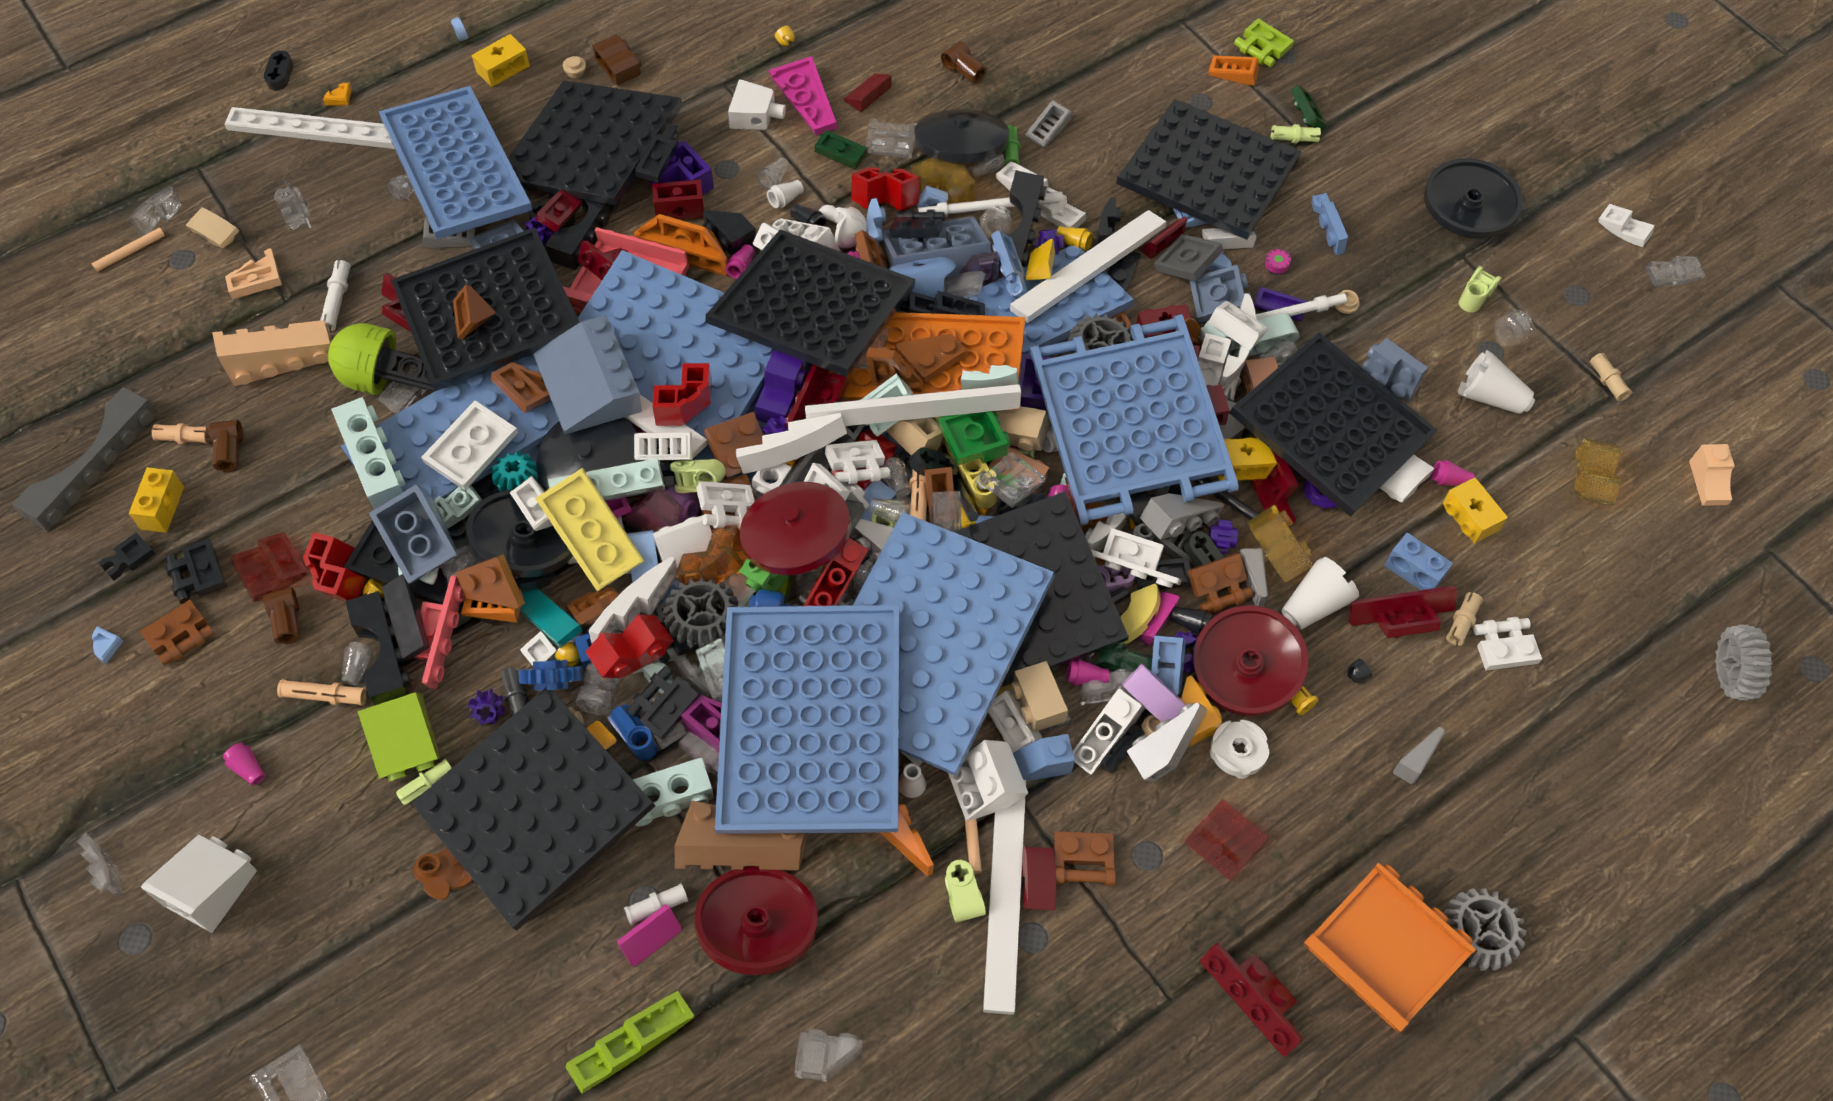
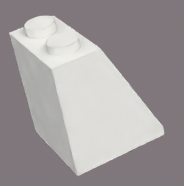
[141,835,257,933]

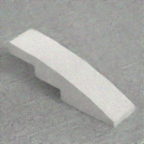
[996,161,1086,228]
[736,412,847,474]
[589,557,678,644]

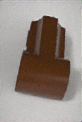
[941,41,987,84]
[209,419,244,472]
[263,587,300,645]

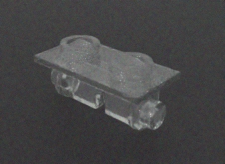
[274,179,311,229]

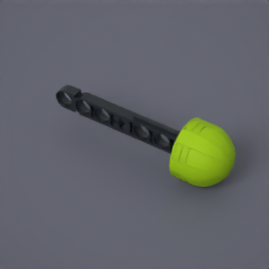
[328,323,435,395]

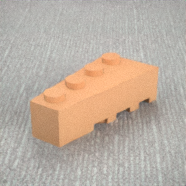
[212,320,332,387]

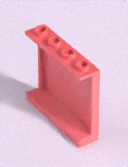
[563,227,689,314]

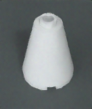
[1458,350,1535,414]
[1281,557,1359,630]

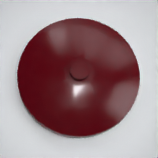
[740,482,851,575]
[1193,605,1309,716]
[695,866,818,975]

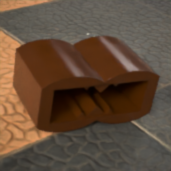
[592,34,642,86]

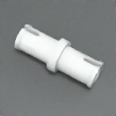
[624,884,688,926]

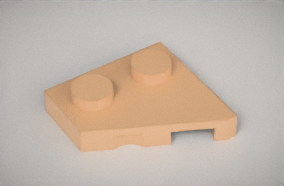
[225,248,282,299]

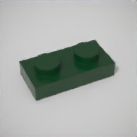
[1291,84,1327,130]
[814,130,867,169]

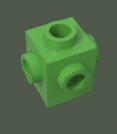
[739,558,790,592]

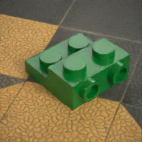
[938,411,1011,465]

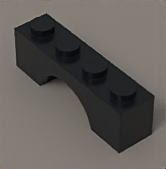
[992,170,1047,270]
[545,199,620,270]
[345,591,412,706]

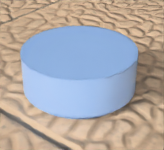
[450,17,469,42]

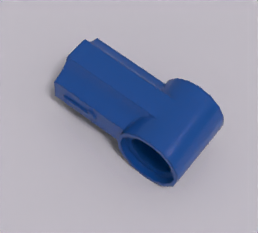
[607,704,658,761]

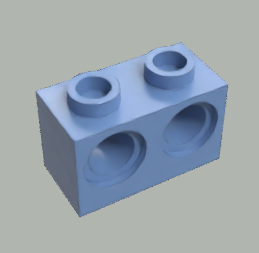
[1384,532,1453,590]
[1151,636,1186,695]

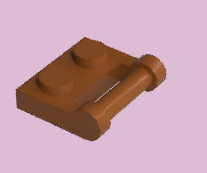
[1054,832,1115,886]

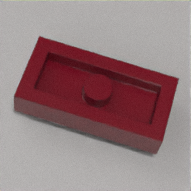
[535,189,582,233]

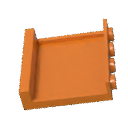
[1304,862,1476,1033]

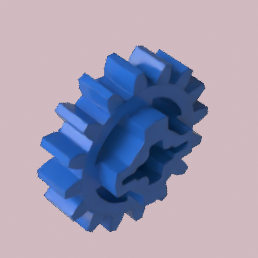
[519,660,582,691]

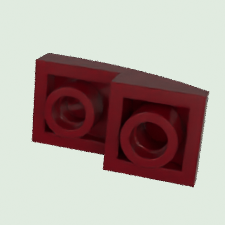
[1021,846,1056,910]

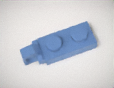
[1312,193,1348,255]
[991,231,1028,299]

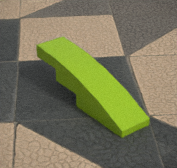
[565,991,694,1093]

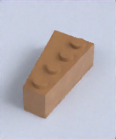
[675,801,807,870]

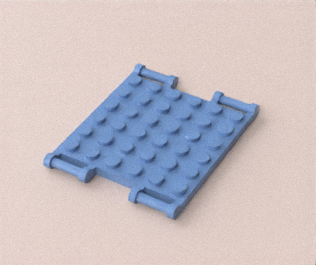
[1030,314,1238,525]

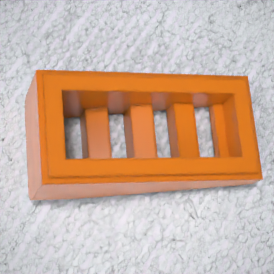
[1208,56,1259,86]
[461,590,524,623]

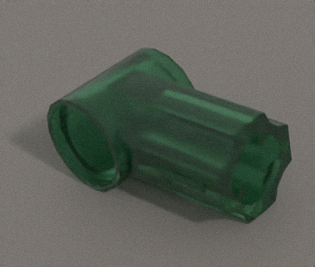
[1095,642,1153,675]

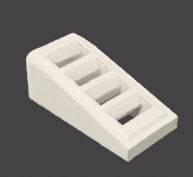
[634,432,692,461]

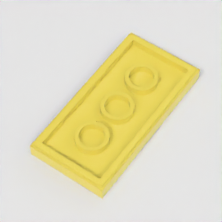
[535,468,645,591]

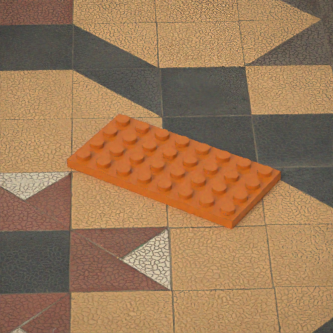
[828,312,1026,410]

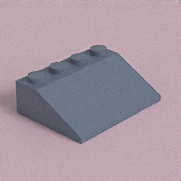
[881,216,992,279]
[533,315,642,434]

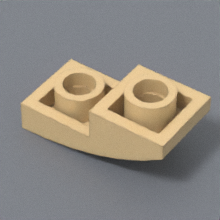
[186,208,240,248]

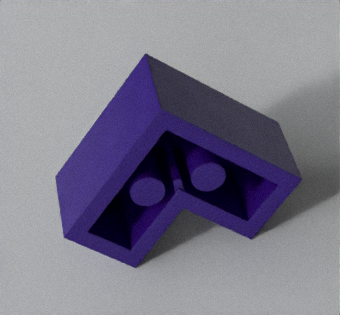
[647,140,714,194]
[755,350,807,423]

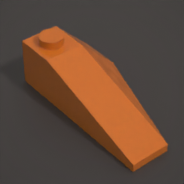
[880,803,934,877]

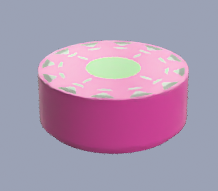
[1265,249,1291,274]

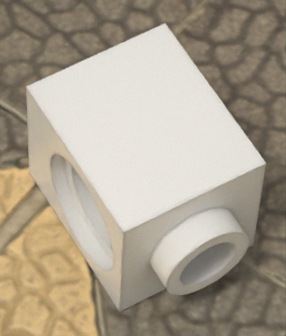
[752,463,792,498]

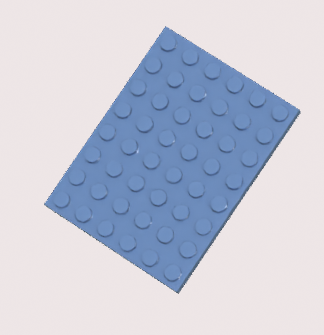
[578,250,783,450]
[853,512,1055,776]
[715,605,900,834]

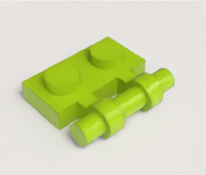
[1234,18,1294,68]

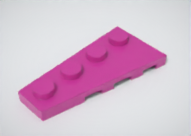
[768,56,838,135]

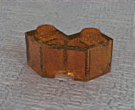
[675,527,748,585]

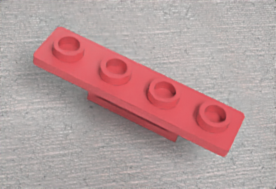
[414,575,465,690]

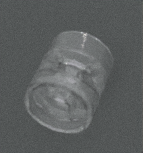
[575,663,621,715]

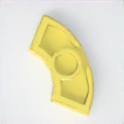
[1119,583,1161,647]

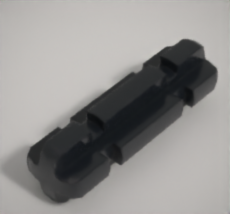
[1101,724,1145,773]

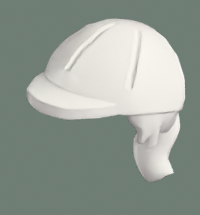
[818,205,867,249]

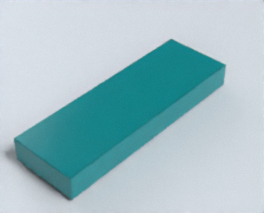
[520,589,582,648]

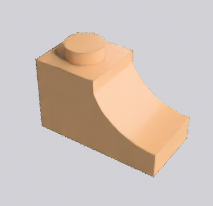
[1689,444,1735,506]

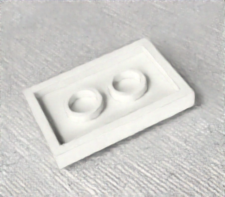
[421,401,518,490]

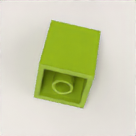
[357,692,440,782]

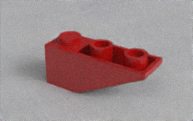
[803,538,869,606]

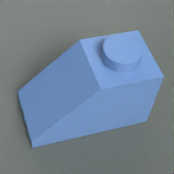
[1013,734,1075,781]

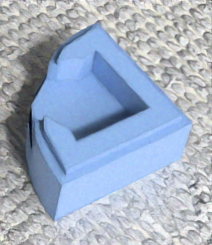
[916,186,948,207]
[1207,251,1232,271]
[92,626,124,664]

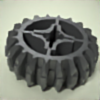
[1068,313,1134,354]
[663,576,739,650]

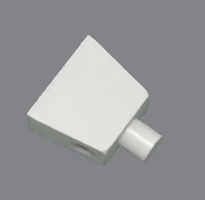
[728,80,786,130]

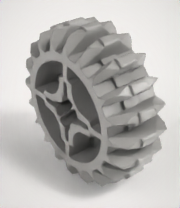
[1714,625,1773,701]
[1443,888,1527,971]

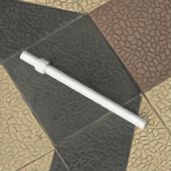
[918,192,1063,217]
[1200,293,1347,336]

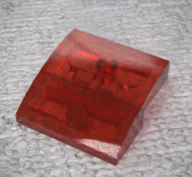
[231,532,307,602]
[1184,799,1268,881]

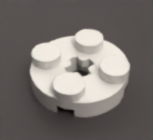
[1210,720,1269,779]

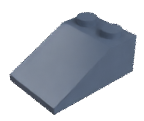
[369,484,458,584]

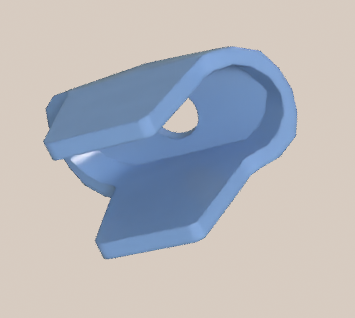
[890,257,956,297]

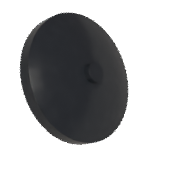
[915,109,1009,163]
[1424,158,1523,239]
[536,417,641,491]
[466,489,573,578]

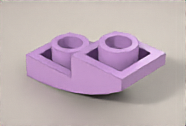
[1122,664,1186,722]

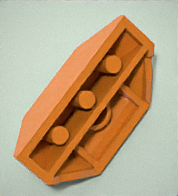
[633,214,728,276]

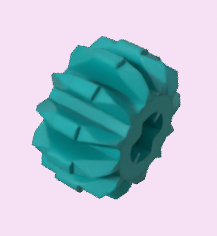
[491,450,538,492]

